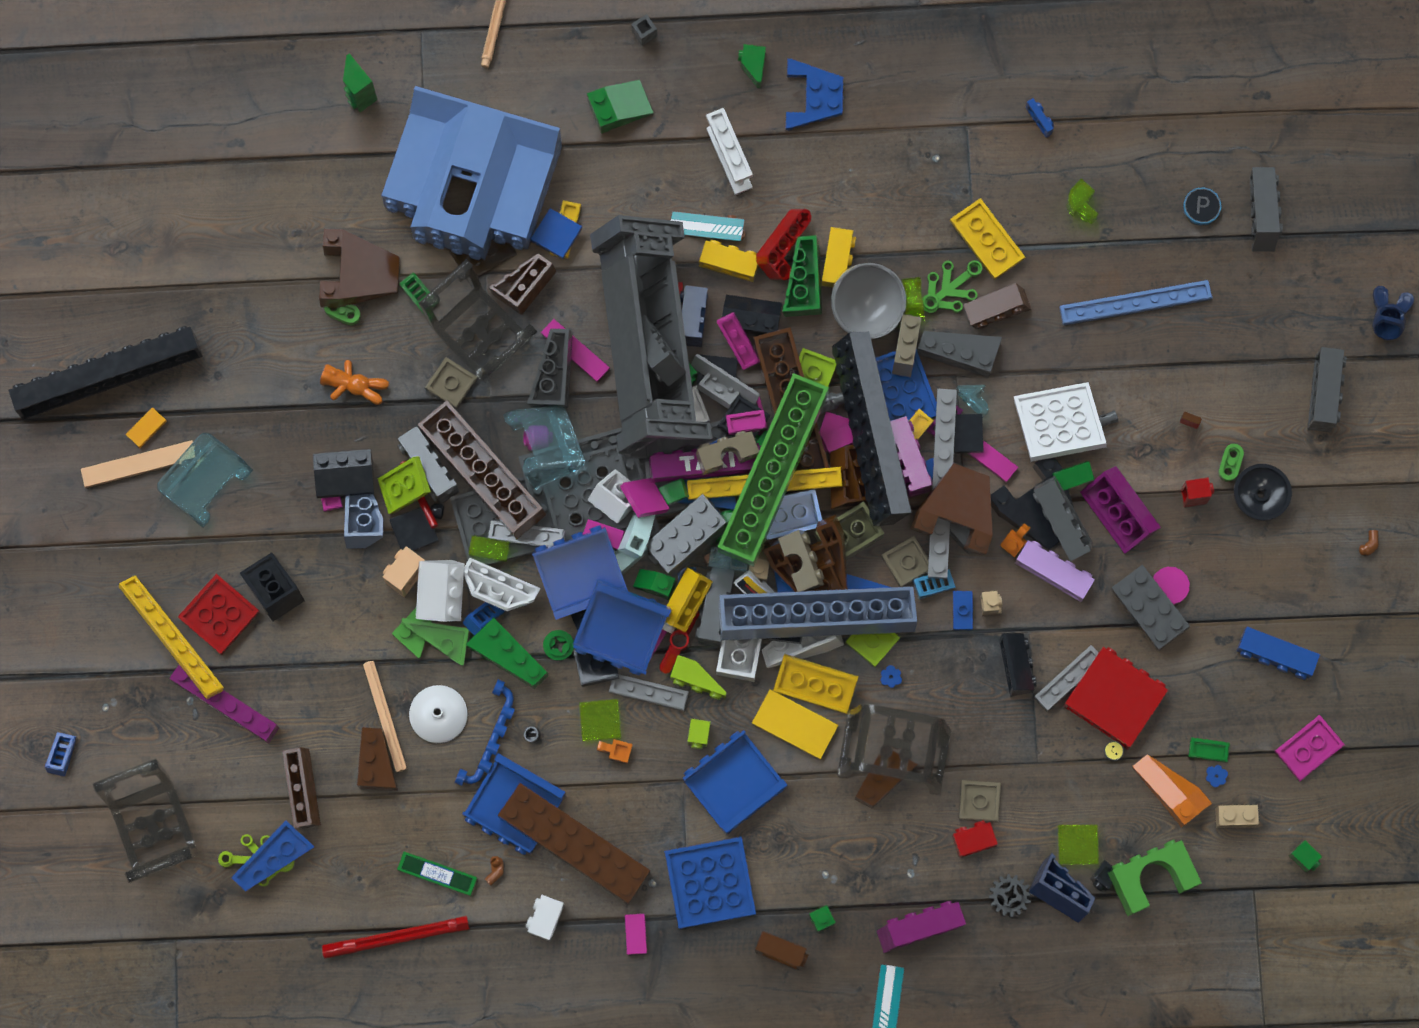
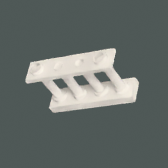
[706,108,753,195]

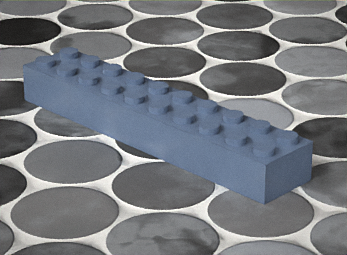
[718,587,917,640]

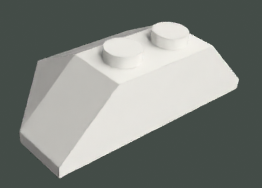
[464,558,540,611]

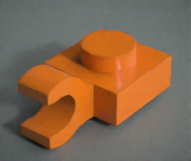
[1000,523,1030,557]
[597,739,633,764]

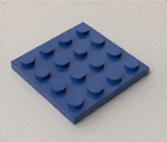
[875,350,936,421]
[665,837,756,929]

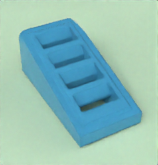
[913,569,956,599]

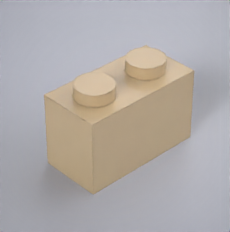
[1215,805,1259,828]

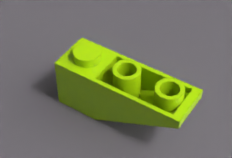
[670,655,727,700]

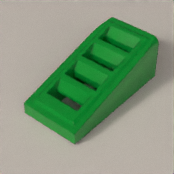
[399,272,439,315]

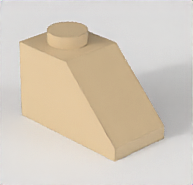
[749,545,769,583]

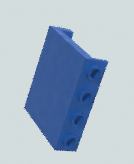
[532,525,628,620]
[572,580,671,675]
[683,730,788,835]
[462,753,566,855]

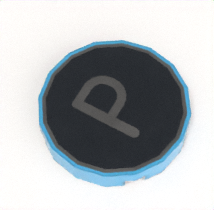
[1183,188,1221,225]

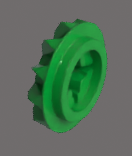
[543,630,574,661]

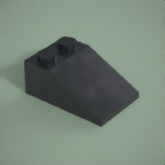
[240,552,305,622]

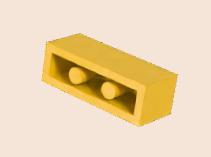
[821,227,856,288]
[699,240,759,282]
[665,567,713,632]

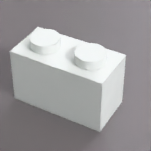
[526,895,564,941]

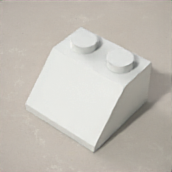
[588,469,633,523]

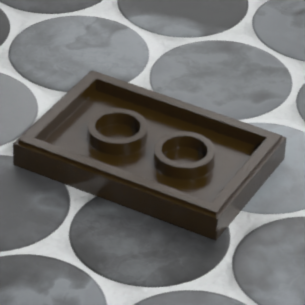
[449,239,517,283]

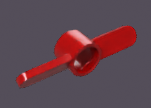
[659,610,700,674]

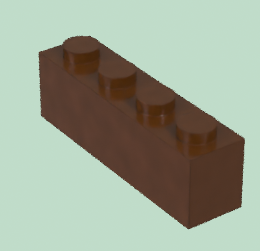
[282,747,321,829]

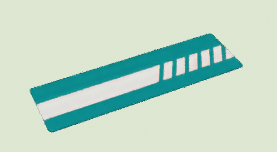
[671,212,744,241]
[872,965,904,1028]

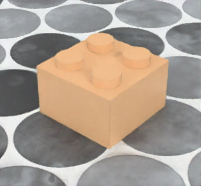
[383,547,425,597]

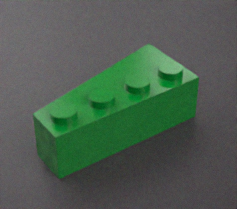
[782,235,822,317]
[466,618,548,689]

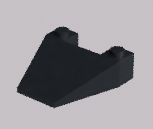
[991,457,1074,550]

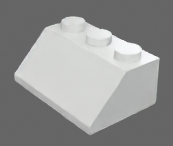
[416,560,464,622]

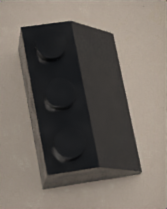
[720,294,782,337]
[313,449,374,498]
[999,633,1037,697]

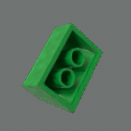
[343,53,378,113]

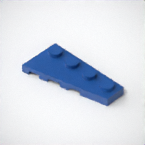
[231,820,314,891]

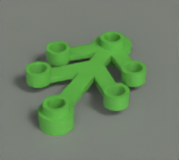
[921,260,982,313]

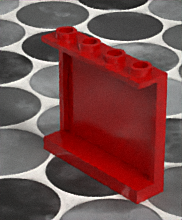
[1063,647,1168,750]

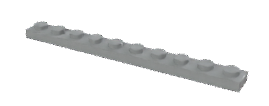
[928,389,957,579]

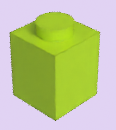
[688,719,710,749]

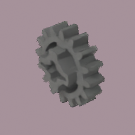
[988,874,1032,917]

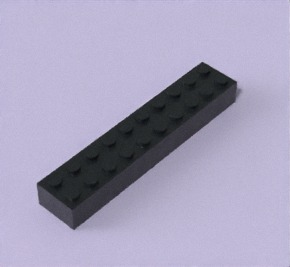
[8,326,203,420]
[832,331,911,526]

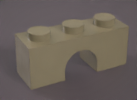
[892,314,922,377]
[696,431,759,475]
[778,530,824,592]

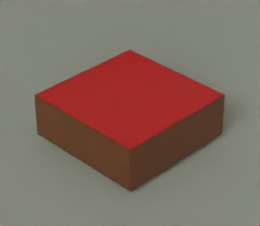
[1180,412,1202,429]

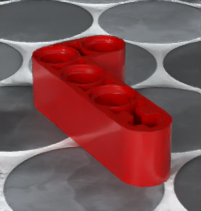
[756,209,811,280]

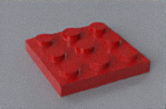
[178,574,260,655]

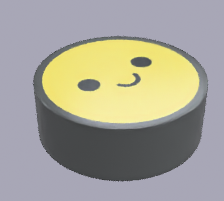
[1104,741,1124,761]

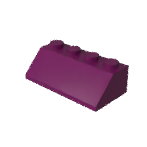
[1080,466,1161,554]

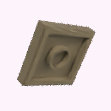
[425,357,478,409]
[881,536,928,587]
[959,780,1001,822]

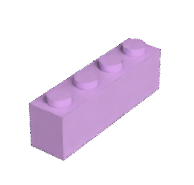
[1015,540,1095,602]

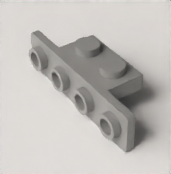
[691,354,760,409]

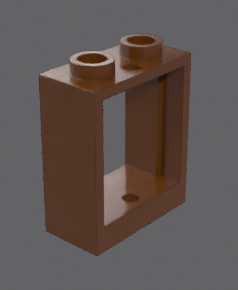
[755,931,808,970]

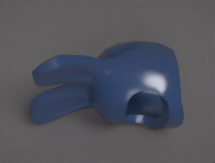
[1372,286,1414,340]

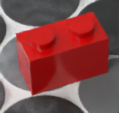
[1181,477,1214,507]
[952,820,998,858]

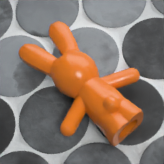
[320,360,389,405]

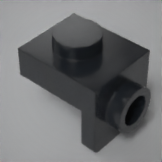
[1090,860,1113,891]

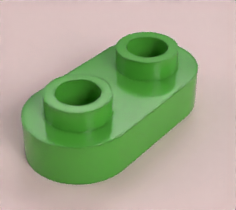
[324,304,360,325]
[1218,444,1244,482]

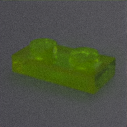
[468,535,510,562]

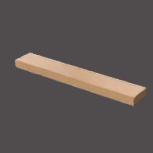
[81,440,197,488]

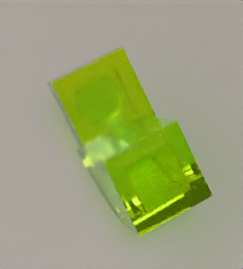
[1067,179,1098,225]
[901,277,924,320]

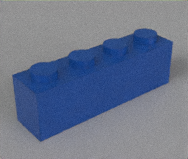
[1236,627,1320,680]

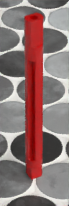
[322,916,469,959]

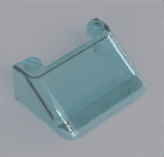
[503,406,585,489]
[157,433,253,528]

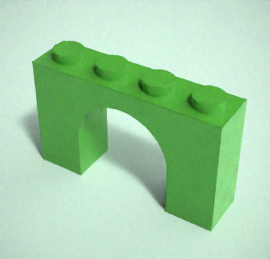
[1108,840,1202,916]

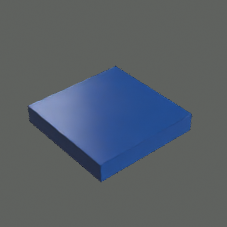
[530,208,582,259]

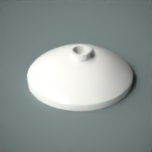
[409,685,468,743]

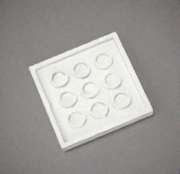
[1014,382,1106,462]

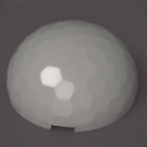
[831,263,906,339]

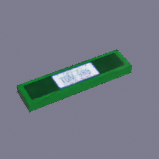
[397,851,477,896]

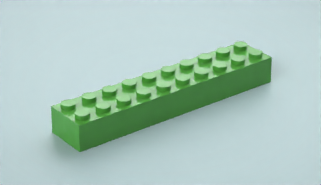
[718,373,829,567]

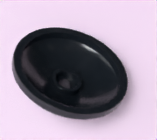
[1234,464,1292,521]

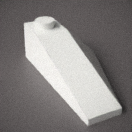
[762,635,844,668]

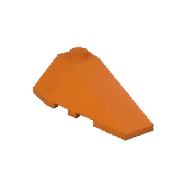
[1132,754,1212,828]

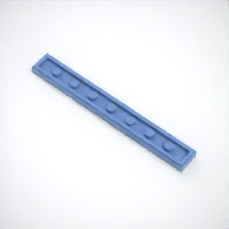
[1059,280,1212,325]

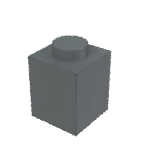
[631,14,657,46]

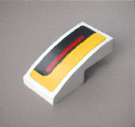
[734,570,775,594]

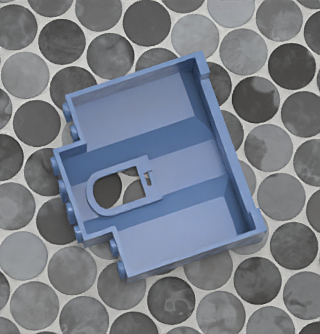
[381,86,562,260]

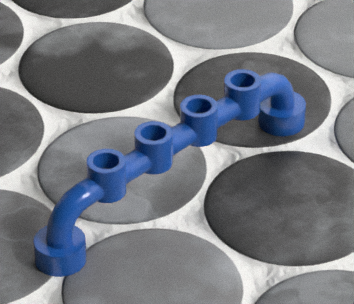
[455,679,515,786]

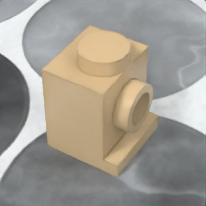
[980,591,1002,615]

